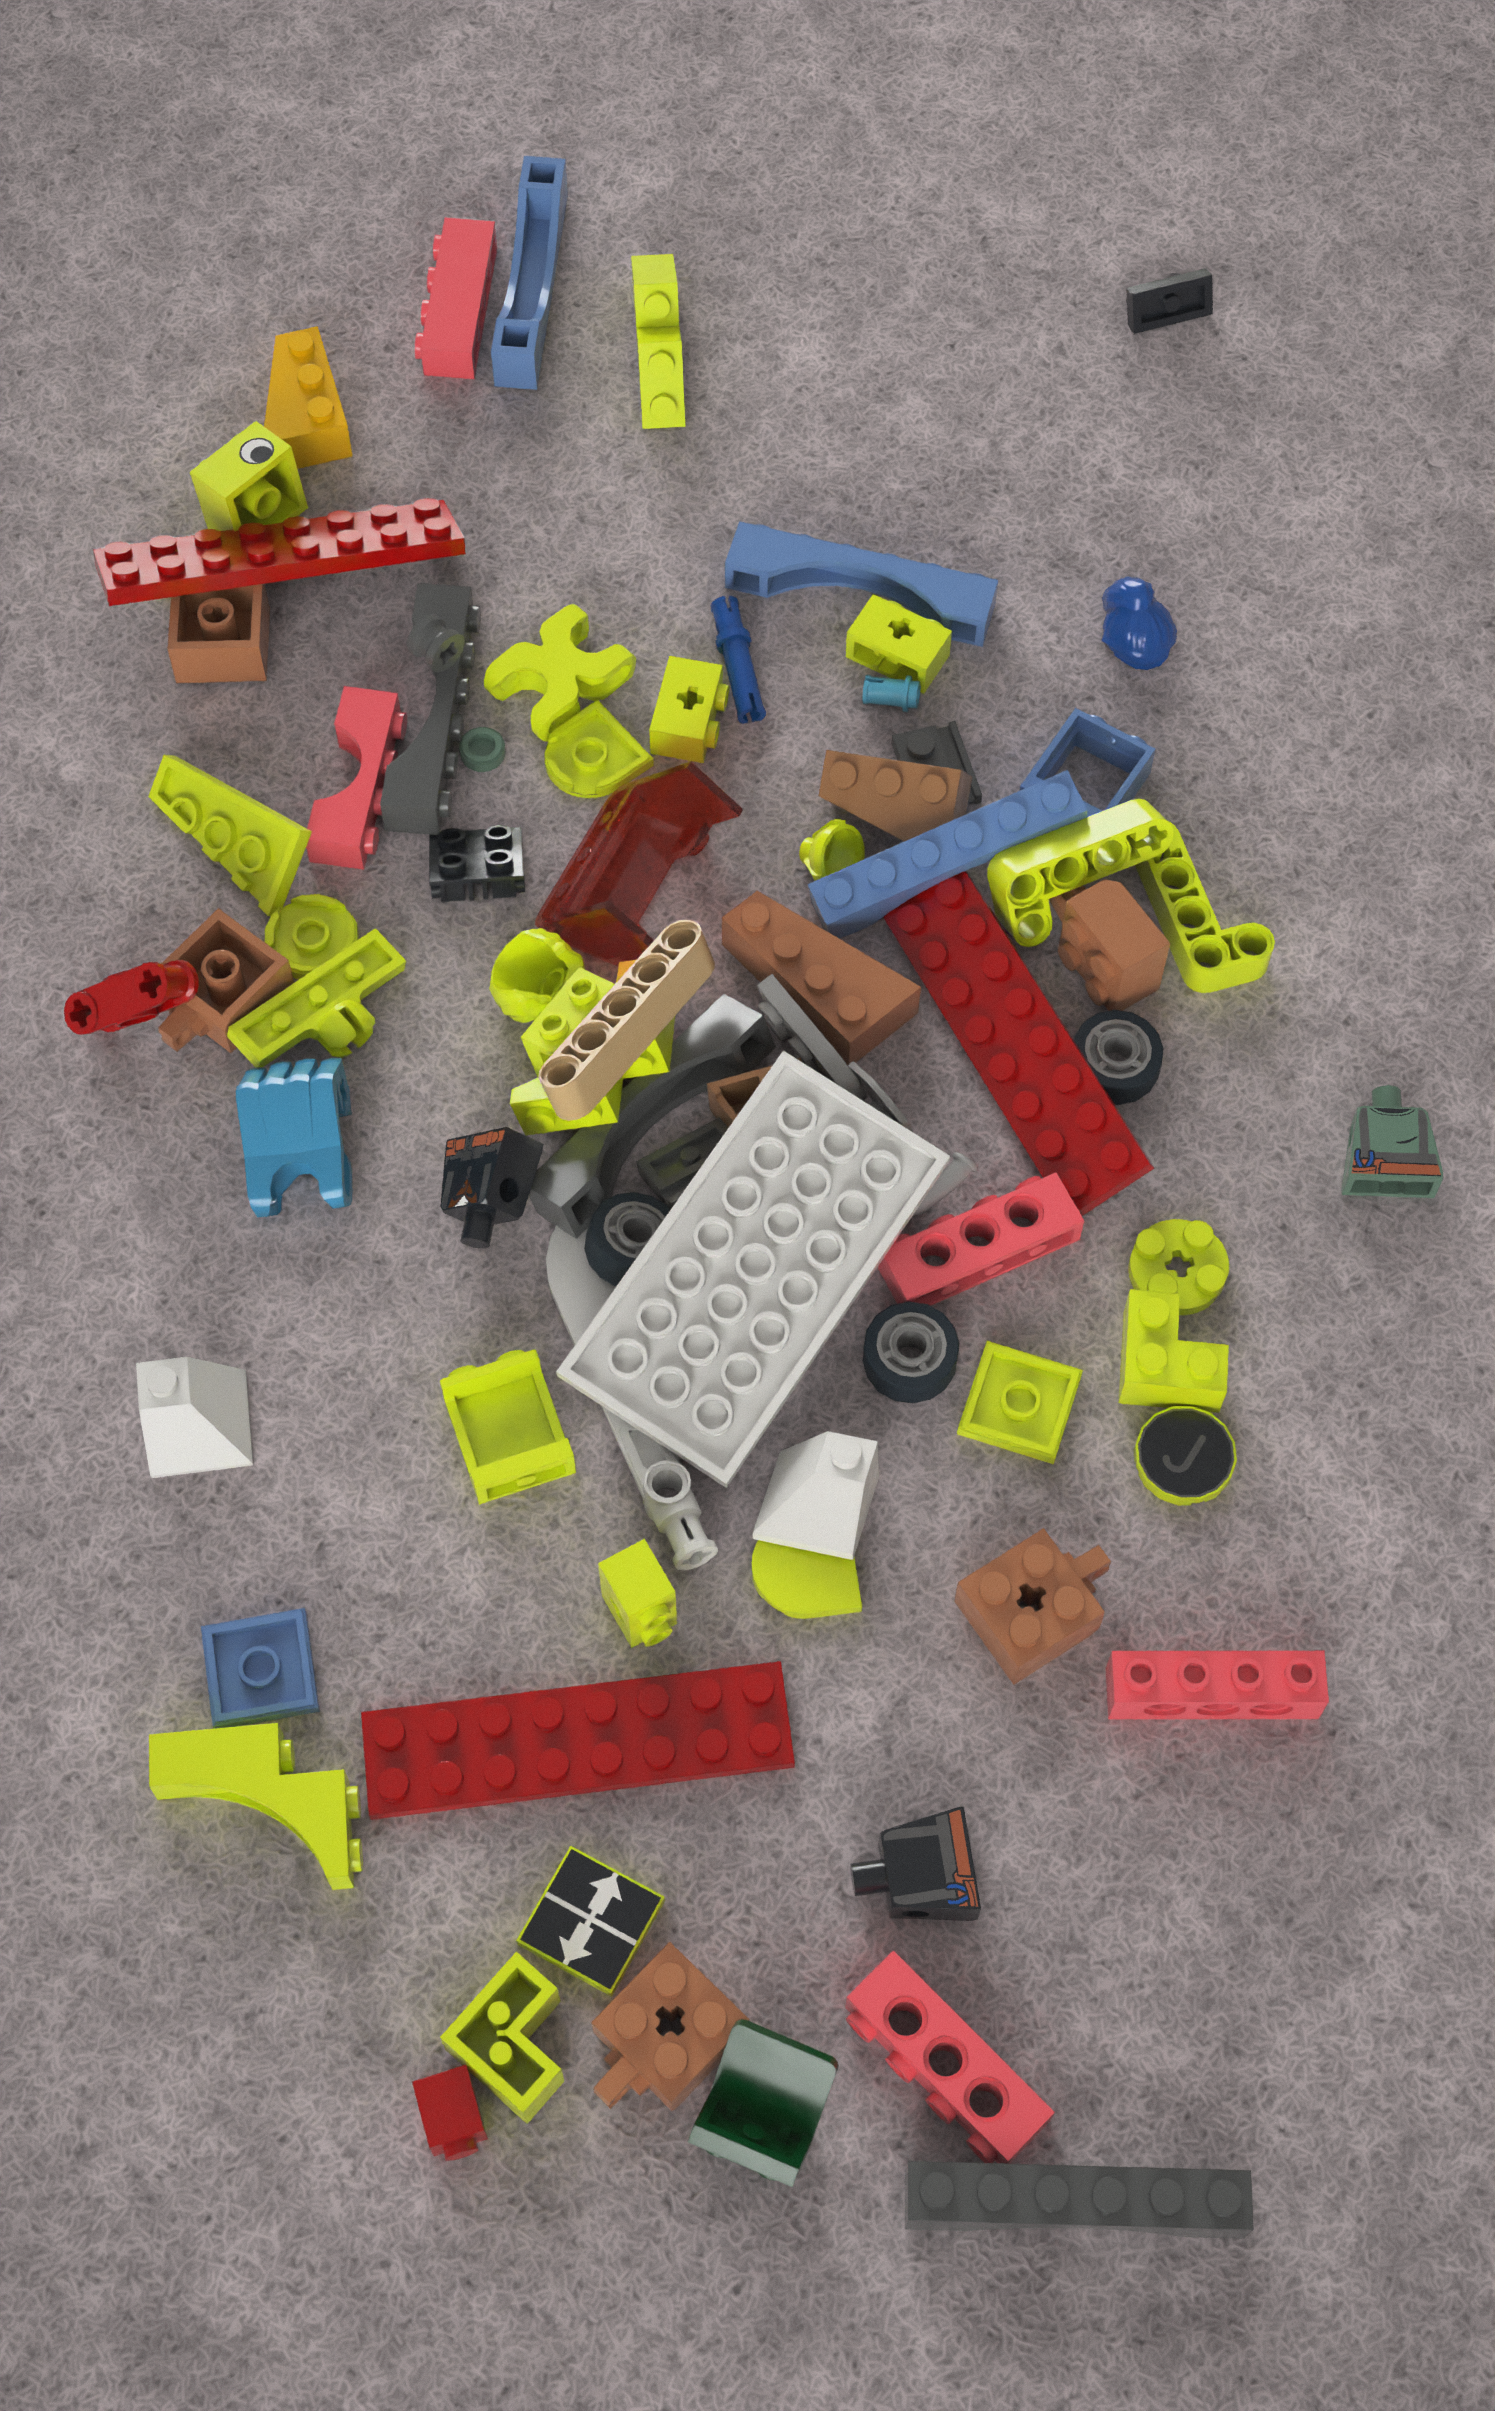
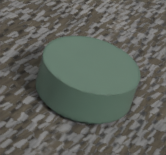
[459,727,506,772]

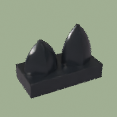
[1126,268,1213,334]

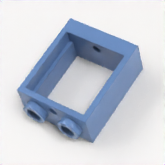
[1020,708,1156,817]

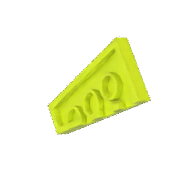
[148,754,312,916]

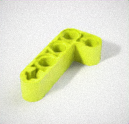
[987,799,1174,947]
[1135,821,1275,993]

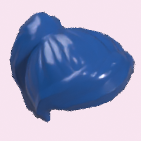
[1101,576,1177,670]

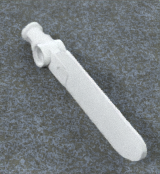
[546,1225,718,1570]

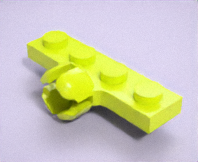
[227,928,406,1068]

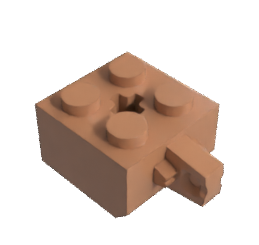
[167,584,270,683]
[1049,879,1170,1011]
[158,908,294,1053]
[954,1528,1111,1685]
[591,1941,750,2111]

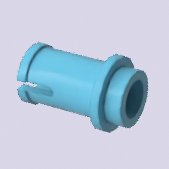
[862,675,921,712]

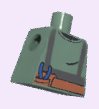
[1341,1085,1444,1198]

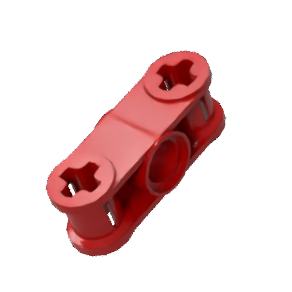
[64,960,199,1035]

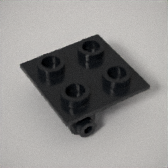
[429,825,525,903]

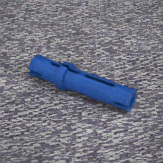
[710,596,766,724]

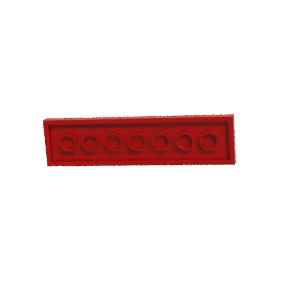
[93,498,466,606]
[883,870,1155,1216]
[361,1661,795,1820]

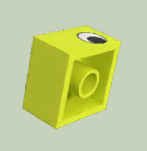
[190,421,308,531]

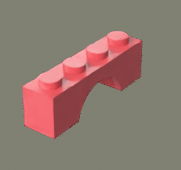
[306,686,407,870]

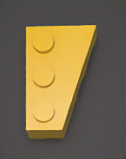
[264,326,353,469]

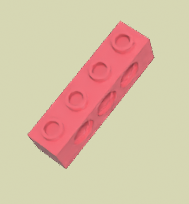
[878,1172,1084,1306]
[1106,1650,1329,1719]
[845,1950,1055,2164]

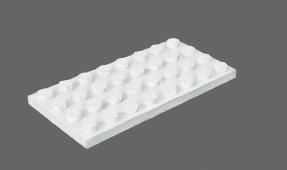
[556,1051,950,1488]

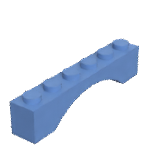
[491,156,568,390]
[725,521,998,647]
[808,770,1087,939]

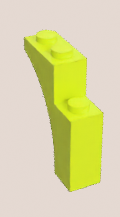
[631,254,686,429]
[510,959,676,1136]
[149,1723,363,1890]

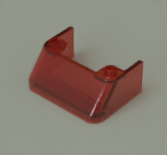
[535,761,743,966]

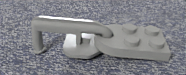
[757,974,978,1217]

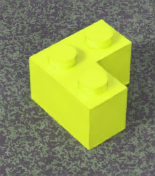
[1118,1289,1229,1413]
[440,1952,565,2124]

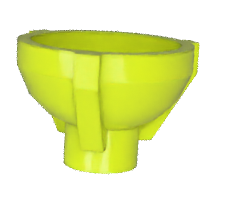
[799,819,865,881]

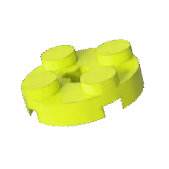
[1128,1219,1229,1315]

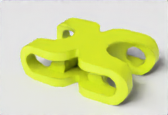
[484,604,636,742]

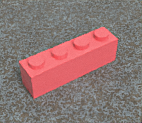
[415,217,497,379]

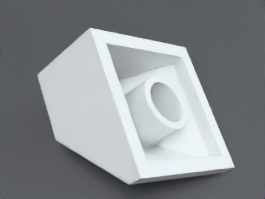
[136,1357,253,1478]
[753,1431,879,1560]

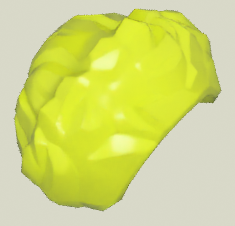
[489,928,585,1023]

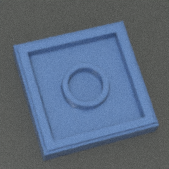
[201,1608,320,1728]

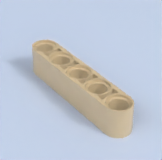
[539,920,715,1121]

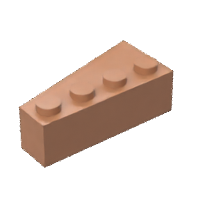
[722,891,921,1065]

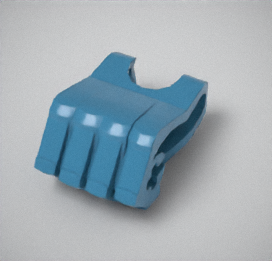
[236,1058,353,1217]

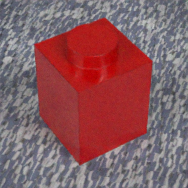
[412,2065,488,2161]

